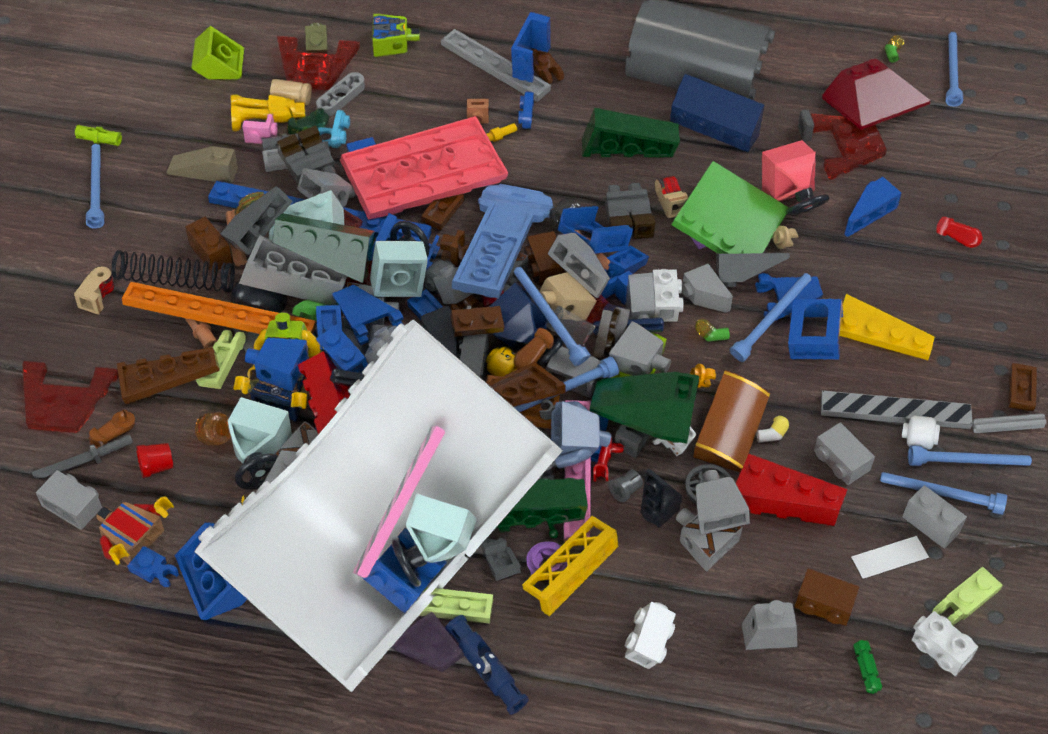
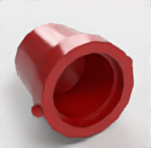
[136,443,173,478]

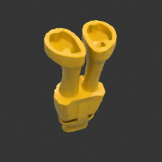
[231,95,305,131]

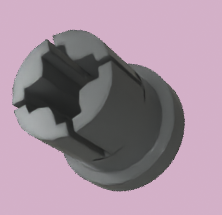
[608,470,643,502]

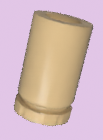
[270,79,311,105]

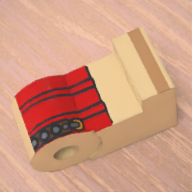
[655,176,689,218]
[74,267,114,315]

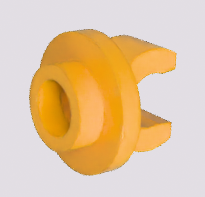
[690,364,716,388]

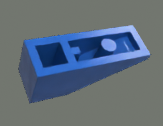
[844,177,902,237]

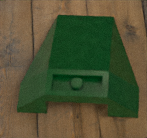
[590,372,699,444]

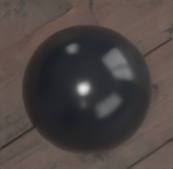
[230,280,287,313]

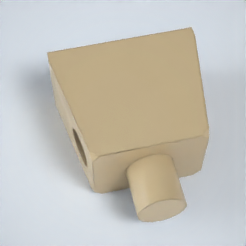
[539,272,597,319]

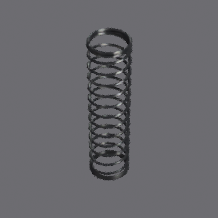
[111,250,235,293]

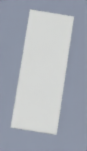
[851,536,929,579]

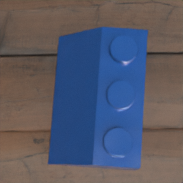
[175,522,247,620]

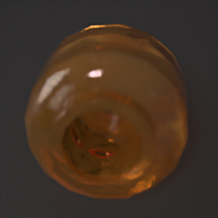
[195,412,231,445]

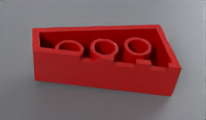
[298,351,351,435]
[736,454,847,526]

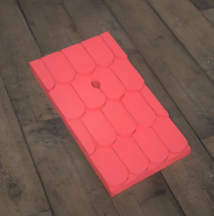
[340,116,508,220]

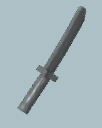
[32,434,134,478]

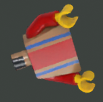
[96,497,174,565]

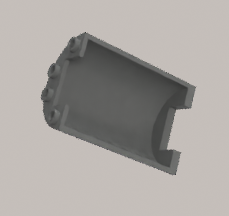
[625,0,775,100]

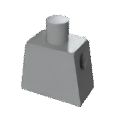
[297,168,356,207]
[609,321,671,376]
[695,470,750,535]
[742,600,798,650]

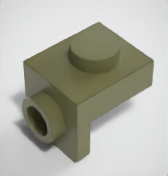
[305,23,328,53]

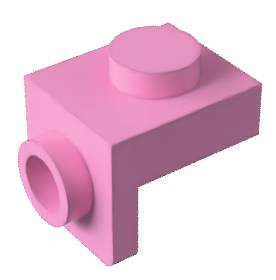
[243,114,278,144]

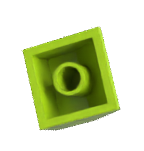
[191,26,244,79]

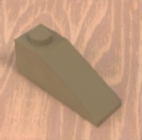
[167,146,238,184]

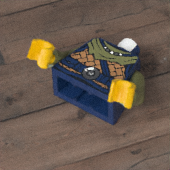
[233,373,311,421]

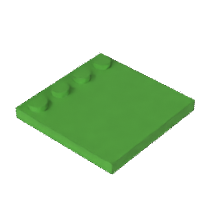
[671,161,788,254]

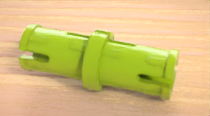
[75,125,122,146]

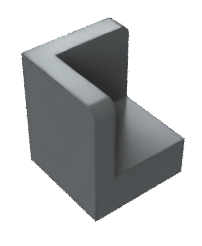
[615,424,650,458]

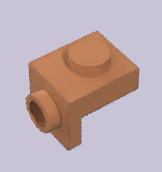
[467,99,489,123]

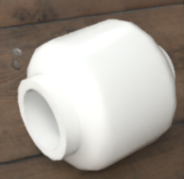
[902,415,940,450]

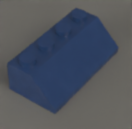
[670,74,765,152]

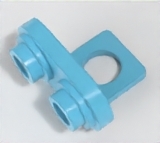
[317,110,350,148]

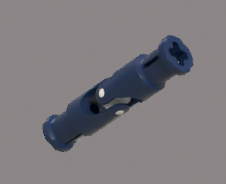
[445,615,529,715]

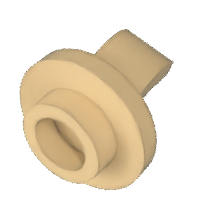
[773,226,799,249]

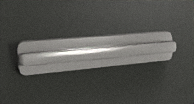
[972,413,1046,433]

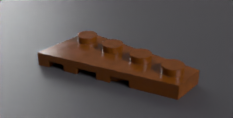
[117,347,220,404]
[487,362,566,407]

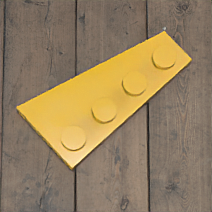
[839,294,935,360]

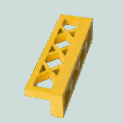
[522,516,619,616]

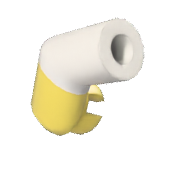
[756,416,789,443]

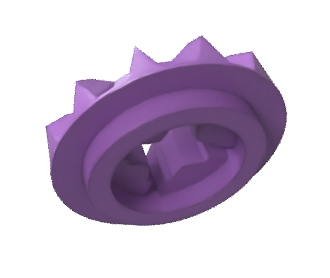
[527,541,567,575]

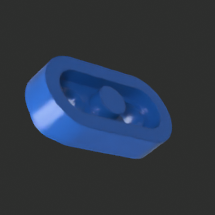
[518,92,534,129]

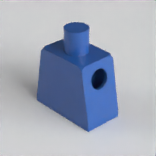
[245,338,309,391]

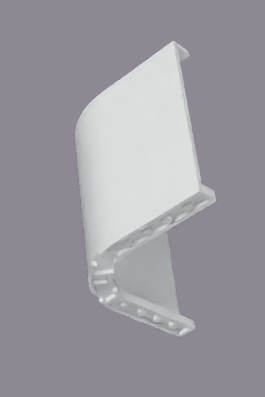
[194,320,563,692]

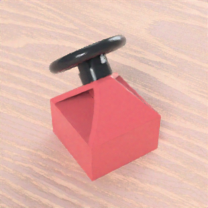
[762,140,830,215]

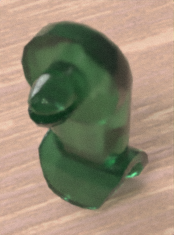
[287,108,329,135]

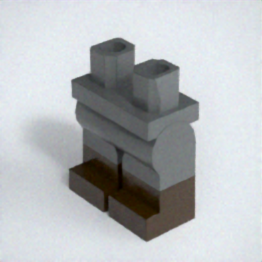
[277,125,336,186]
[605,183,656,239]

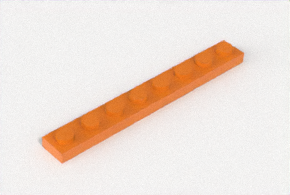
[122,282,316,334]

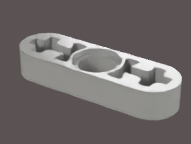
[316,72,365,117]

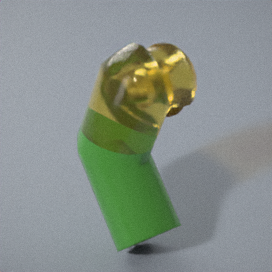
[885,35,905,63]
[695,319,730,341]

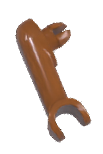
[514,328,554,370]
[89,409,135,449]

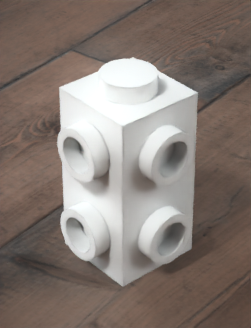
[652,269,683,322]
[625,602,676,669]
[912,611,978,676]

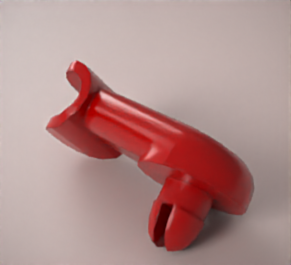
[936,217,983,248]
[593,437,624,482]

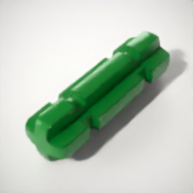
[853,640,883,693]

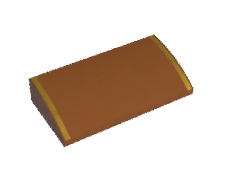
[693,370,770,472]

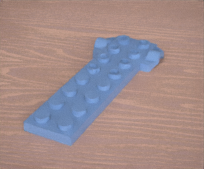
[452,184,553,298]

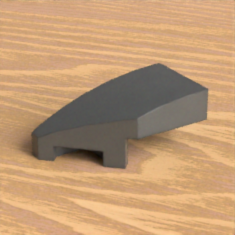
[480,538,521,581]

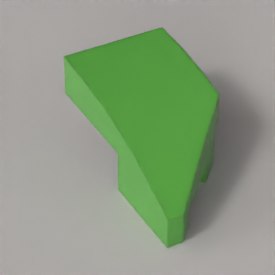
[292,300,329,321]

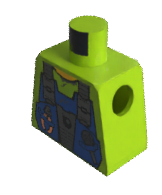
[373,14,420,57]

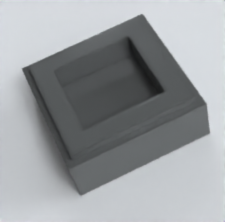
[797,110,814,141]

